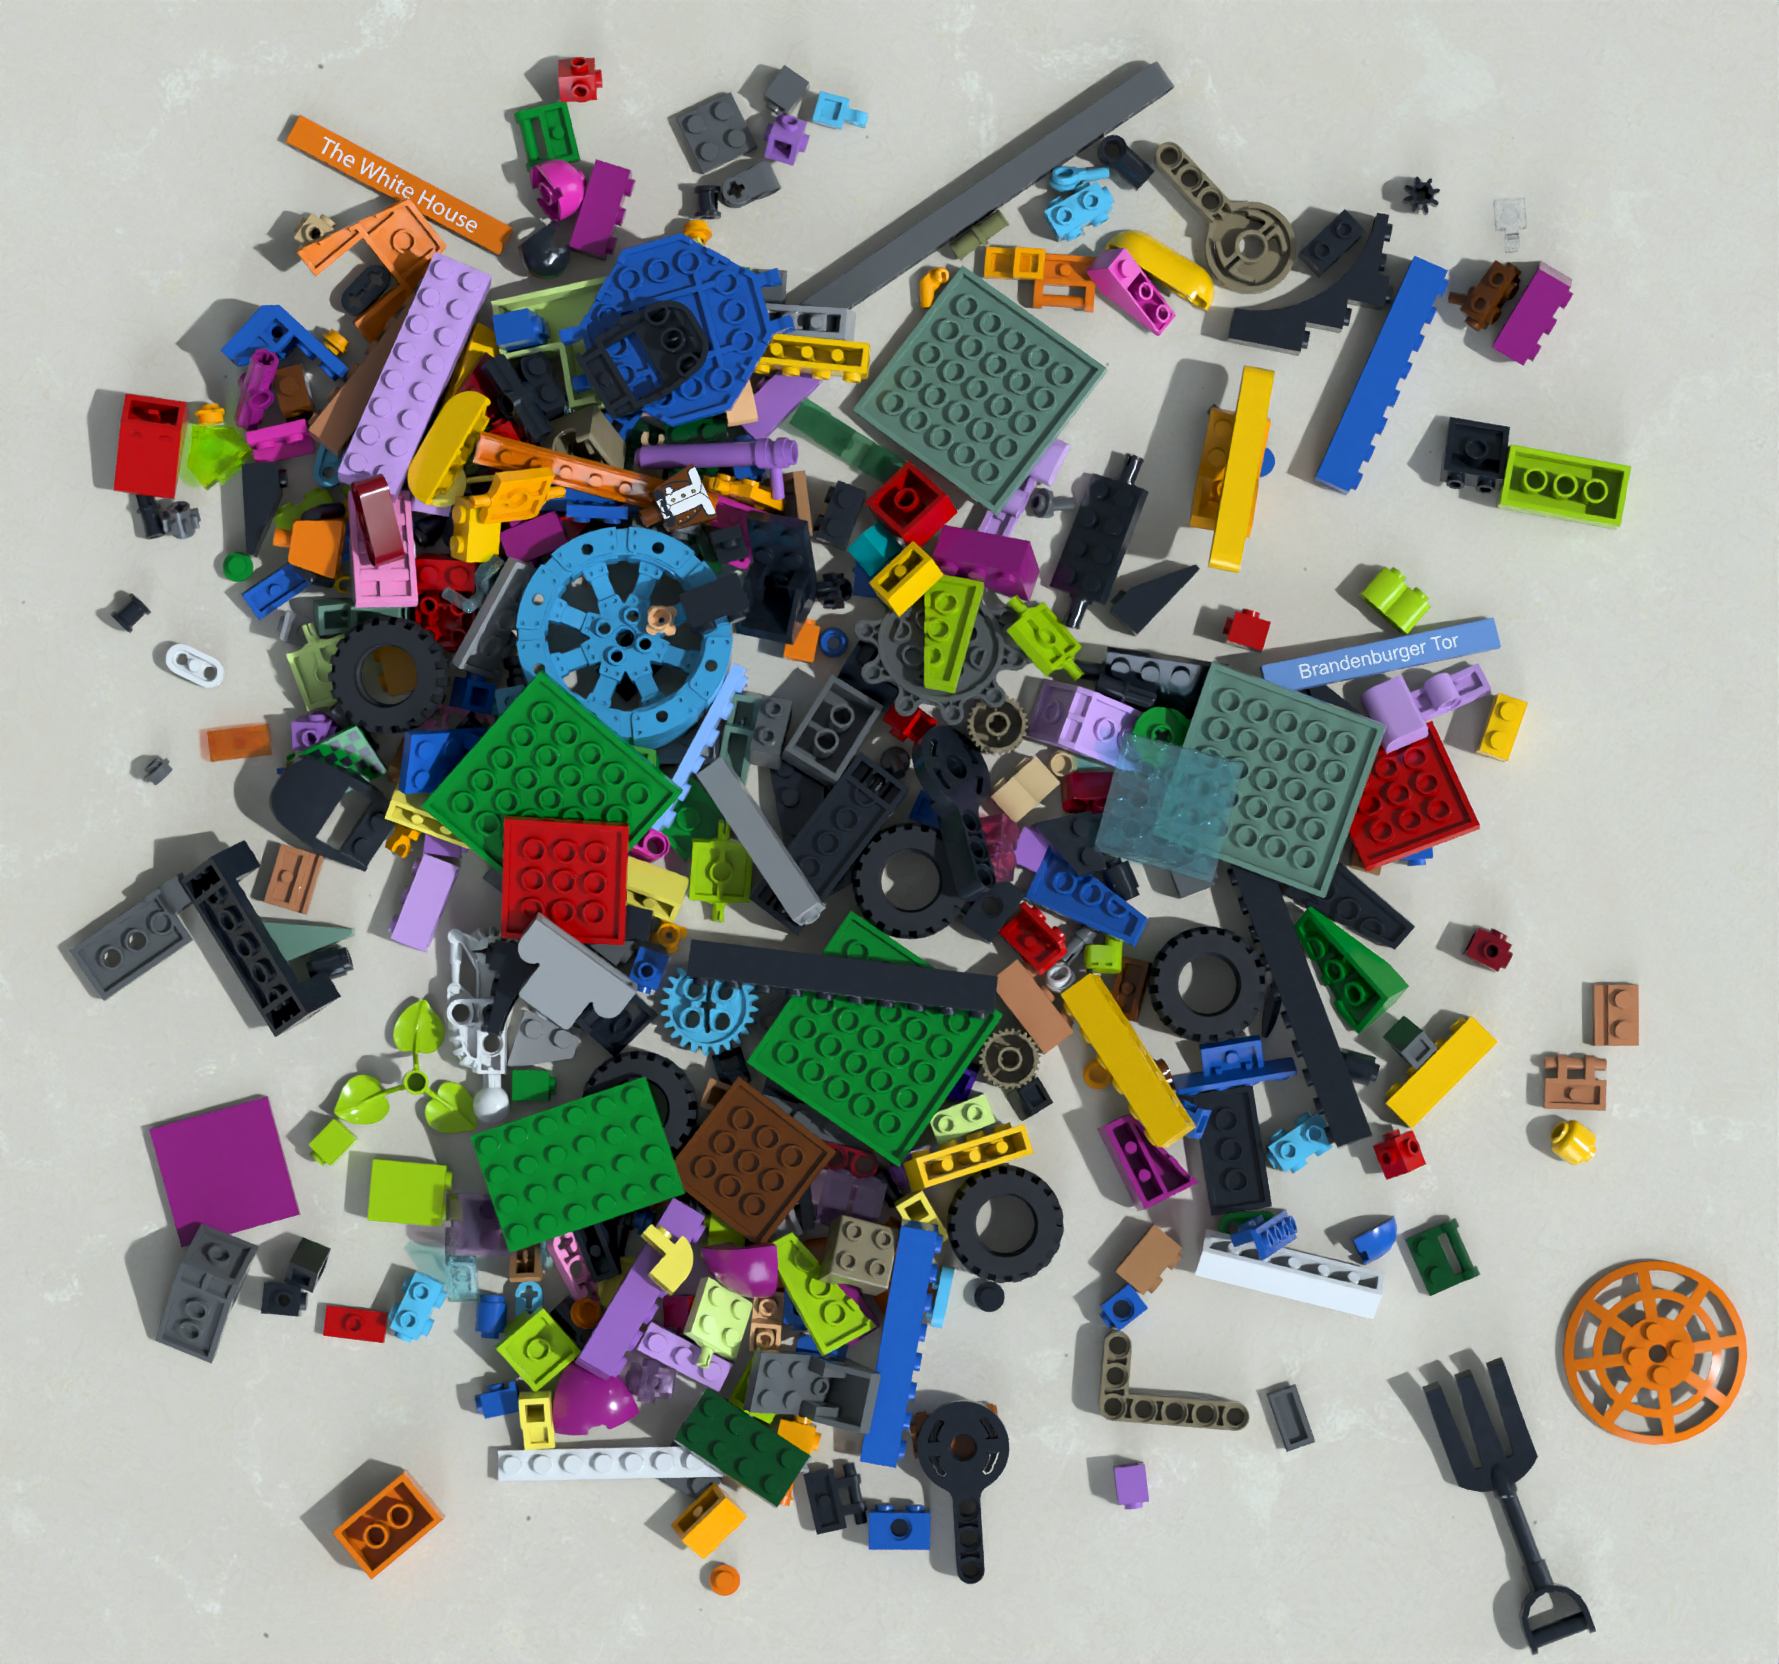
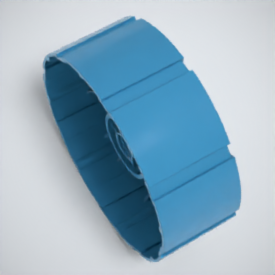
[516,527,733,749]

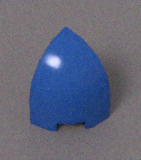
[1351,1217,1397,1266]

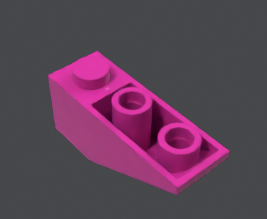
[1086,248,1176,336]

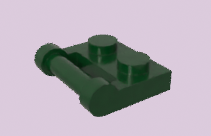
[1404,1218,1480,1296]

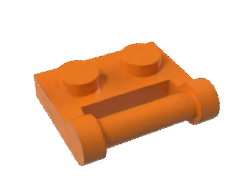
[1033,253,1097,313]

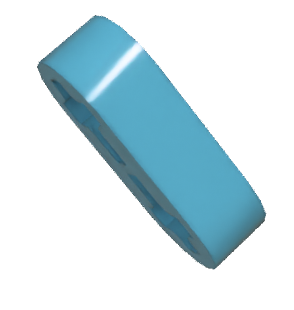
[515,1281,544,1318]

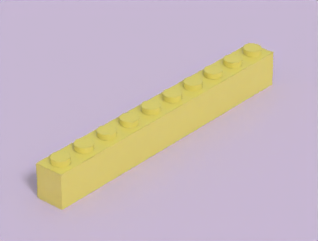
[385,778,690,923]

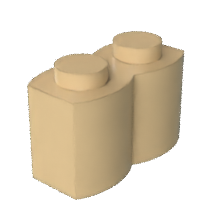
[990,756,1060,825]

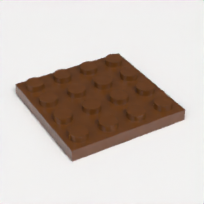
[674,1076,836,1244]

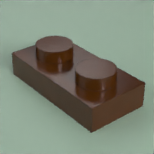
[1111,956,1153,1022]

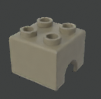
[539,403,627,469]
[818,1215,900,1296]

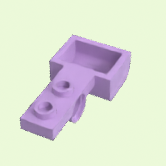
[978,439,1071,537]
[1361,663,1491,754]

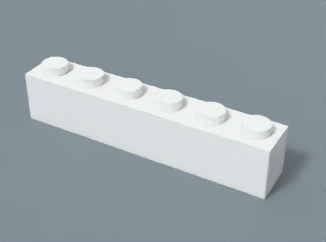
[1195,1229,1385,1319]

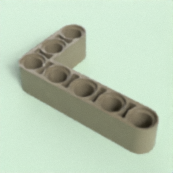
[1098,1330,1250,1431]

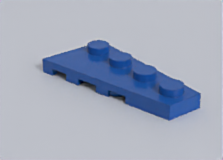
[1025,845,1148,947]

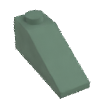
[263,922,355,961]

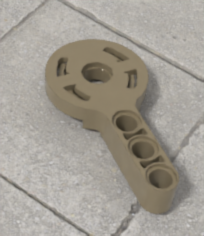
[1154,142,1297,294]

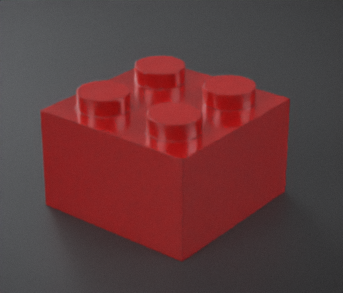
[865,461,958,547]

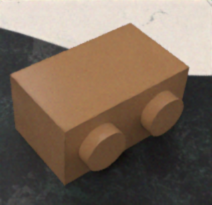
[1114,1223,1183,1295]

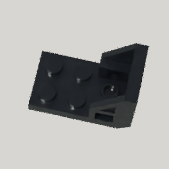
[735,510,818,645]
[575,946,658,1057]

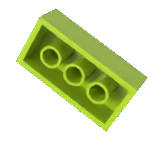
[1496,444,1631,530]

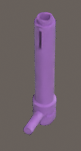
[635,437,798,500]

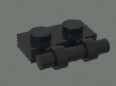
[803,1462,868,1535]

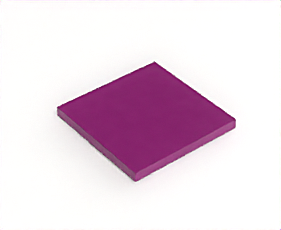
[149,1097,301,1248]

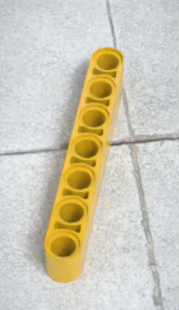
[1208,365,1275,573]

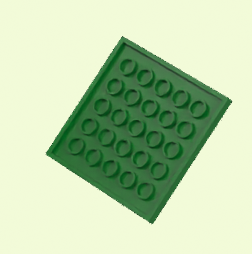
[421,669,683,875]
[746,911,1003,1167]

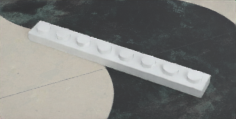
[498,1446,727,1481]

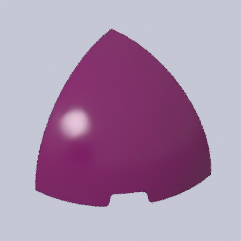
[701,1242,778,1298]
[553,1356,639,1436]

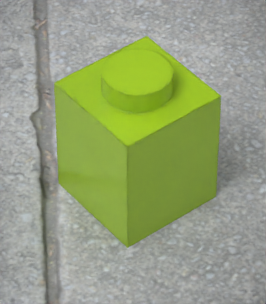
[309,1118,359,1166]

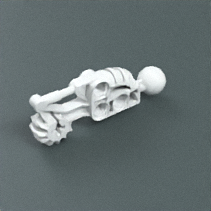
[447,926,516,1125]

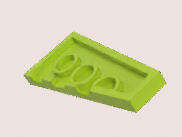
[924,574,984,694]
[773,1232,877,1356]

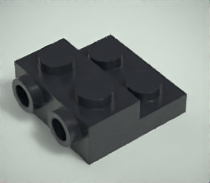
[1440,417,1510,494]

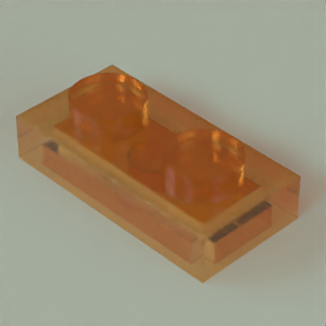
[207,724,272,762]

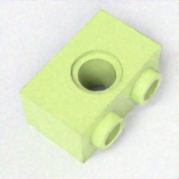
[930,1093,996,1145]

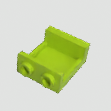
[367,1158,453,1227]

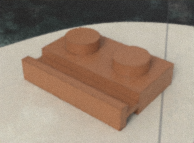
[264,844,325,915]
[1592,985,1639,1046]

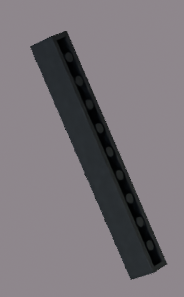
[1227,863,1373,1149]
[687,939,998,1020]

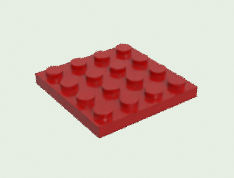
[1348,721,1480,872]
[501,816,630,945]

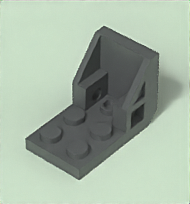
[155,1223,259,1364]
[743,1349,881,1434]

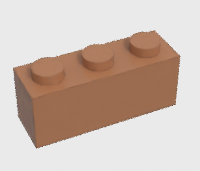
[996,959,1074,1054]

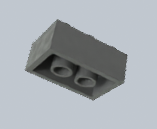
[781,674,884,789]

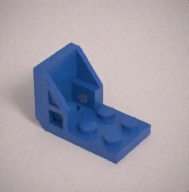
[220,305,349,383]
[398,727,489,794]

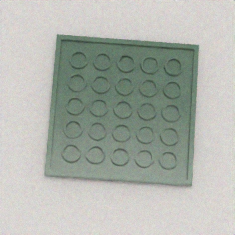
[853,265,1108,516]
[1152,661,1387,898]

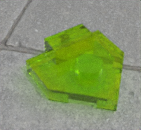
[187,425,254,491]

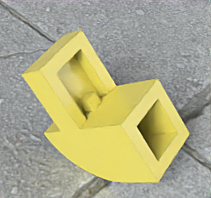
[894,1189,949,1242]
[641,1224,693,1296]
[518,1390,556,1450]

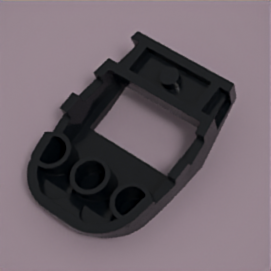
[574,300,708,420]
[269,754,395,872]

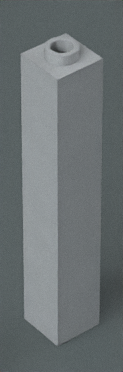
[696,757,826,926]

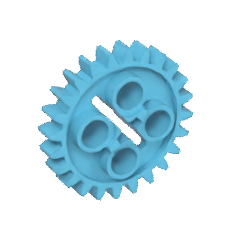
[660,961,760,1056]

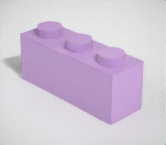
[388,853,460,953]
[637,1320,734,1392]

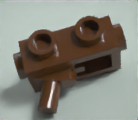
[1448,260,1522,332]

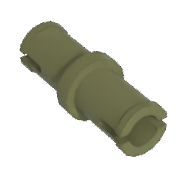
[949,210,1009,261]

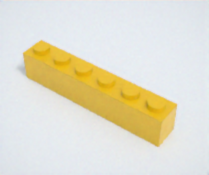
[1060,974,1196,1148]

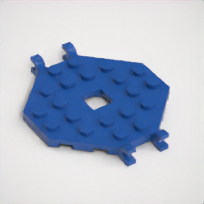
[559,233,796,427]

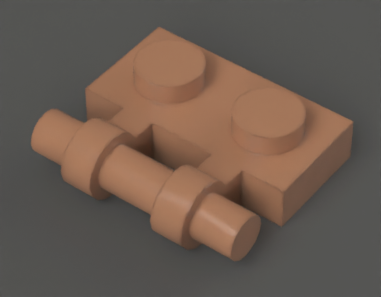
[1543,1054,1607,1111]

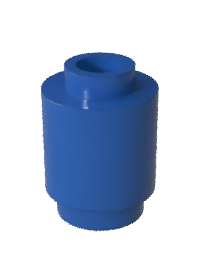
[475,1295,507,1339]

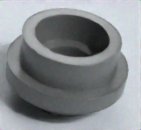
[144,758,173,785]

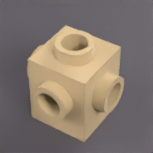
[294,213,337,249]

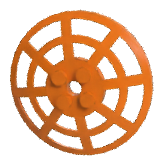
[1563,1260,1747,1445]

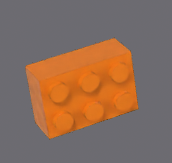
[332,1470,446,1580]

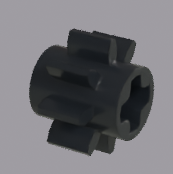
[1402,177,1440,215]
[816,572,853,610]

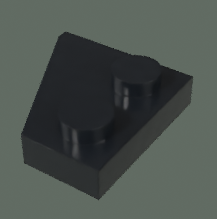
[1033,810,1107,878]

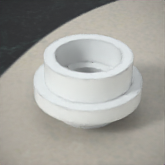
[1045,964,1076,993]

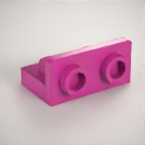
[245,419,315,463]

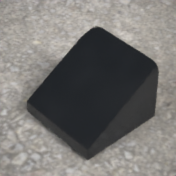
[712,1046,752,1085]
[1007,1077,1053,1121]

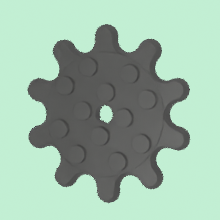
[854,587,1027,726]

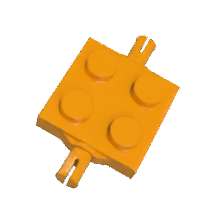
[468,467,566,525]
[702,473,786,513]

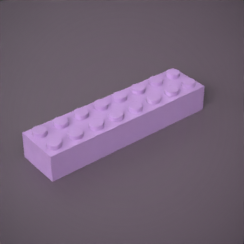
[338,252,492,504]

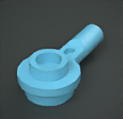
[1049,166,1110,193]

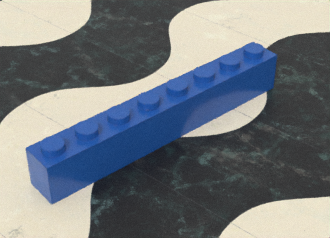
[1313,256,1449,495]
[860,1219,943,1468]

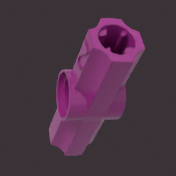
[234,348,279,431]

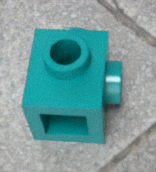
[847,521,903,577]

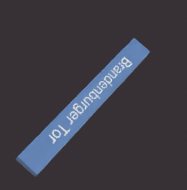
[1259,618,1501,691]

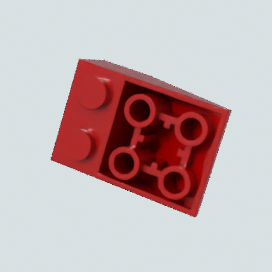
[114,393,190,500]
[415,553,484,651]

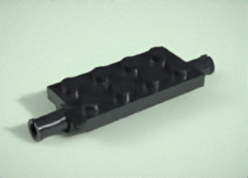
[1049,453,1149,630]
[1074,647,1229,720]

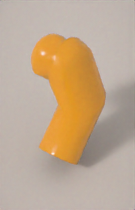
[919,267,949,309]

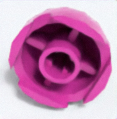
[529,159,586,221]

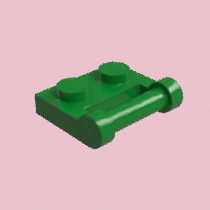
[514,101,581,173]

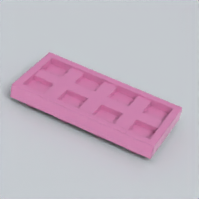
[347,490,418,608]

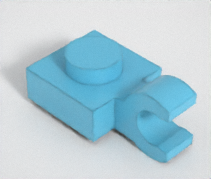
[812,91,868,130]

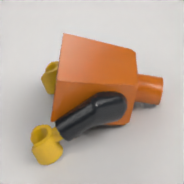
[273,499,351,594]

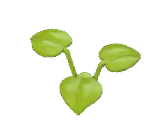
[334,1000,478,1134]

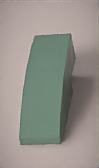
[313,598,411,636]
[719,690,764,787]

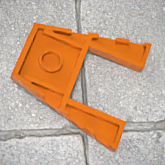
[295,198,447,345]

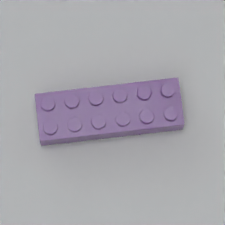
[574,1198,706,1381]

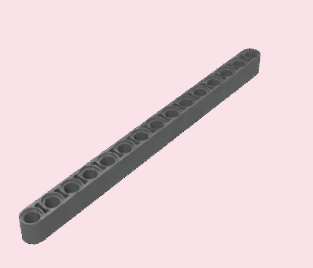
[798,61,1175,310]

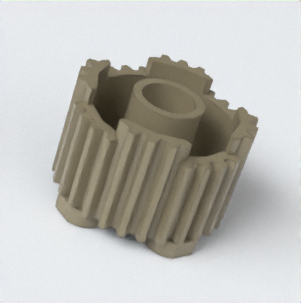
[967,695,1028,756]
[979,1028,1040,1090]

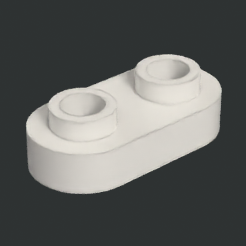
[166,644,225,688]

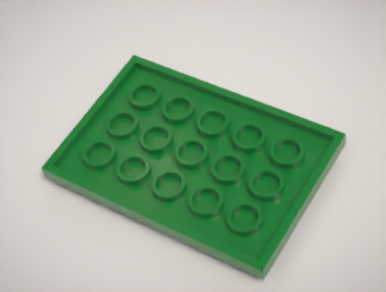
[470,1076,686,1253]

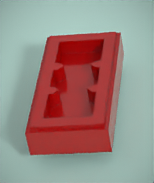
[323,1305,389,1343]

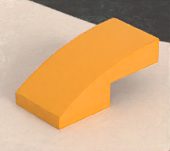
[984,247,1046,280]

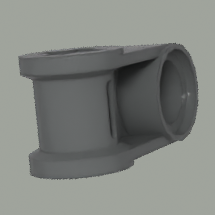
[721,160,781,209]

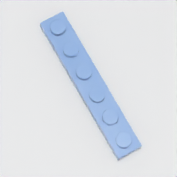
[651,663,749,831]

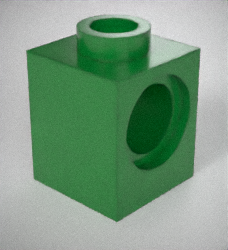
[512,1070,557,1101]

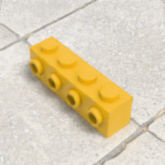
[754,334,871,383]
[903,1122,1034,1192]

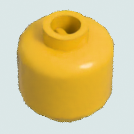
[1550,1120,1596,1165]

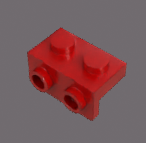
[999,902,1068,976]

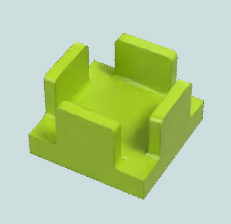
[495,1306,581,1393]

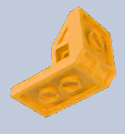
[1189,407,1271,538]

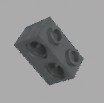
[749,695,793,770]

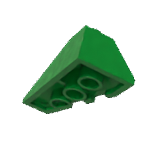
[1294,907,1409,1034]

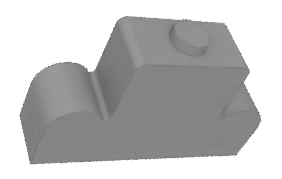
[518,912,638,1030]

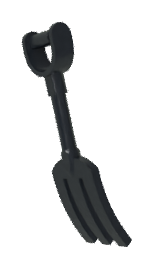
[1422,1357,1596,1656]

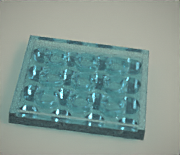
[1094,731,1244,883]

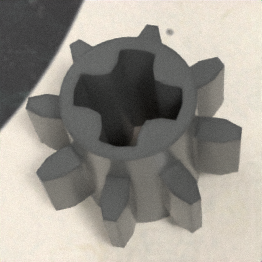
[162,501,201,539]

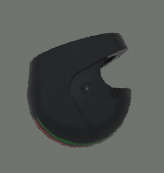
[518,220,570,280]

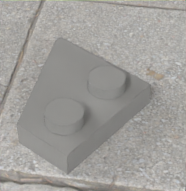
[507,1010,583,1068]

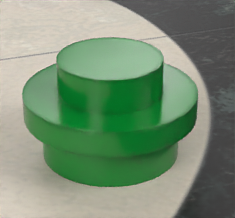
[223,552,254,582]

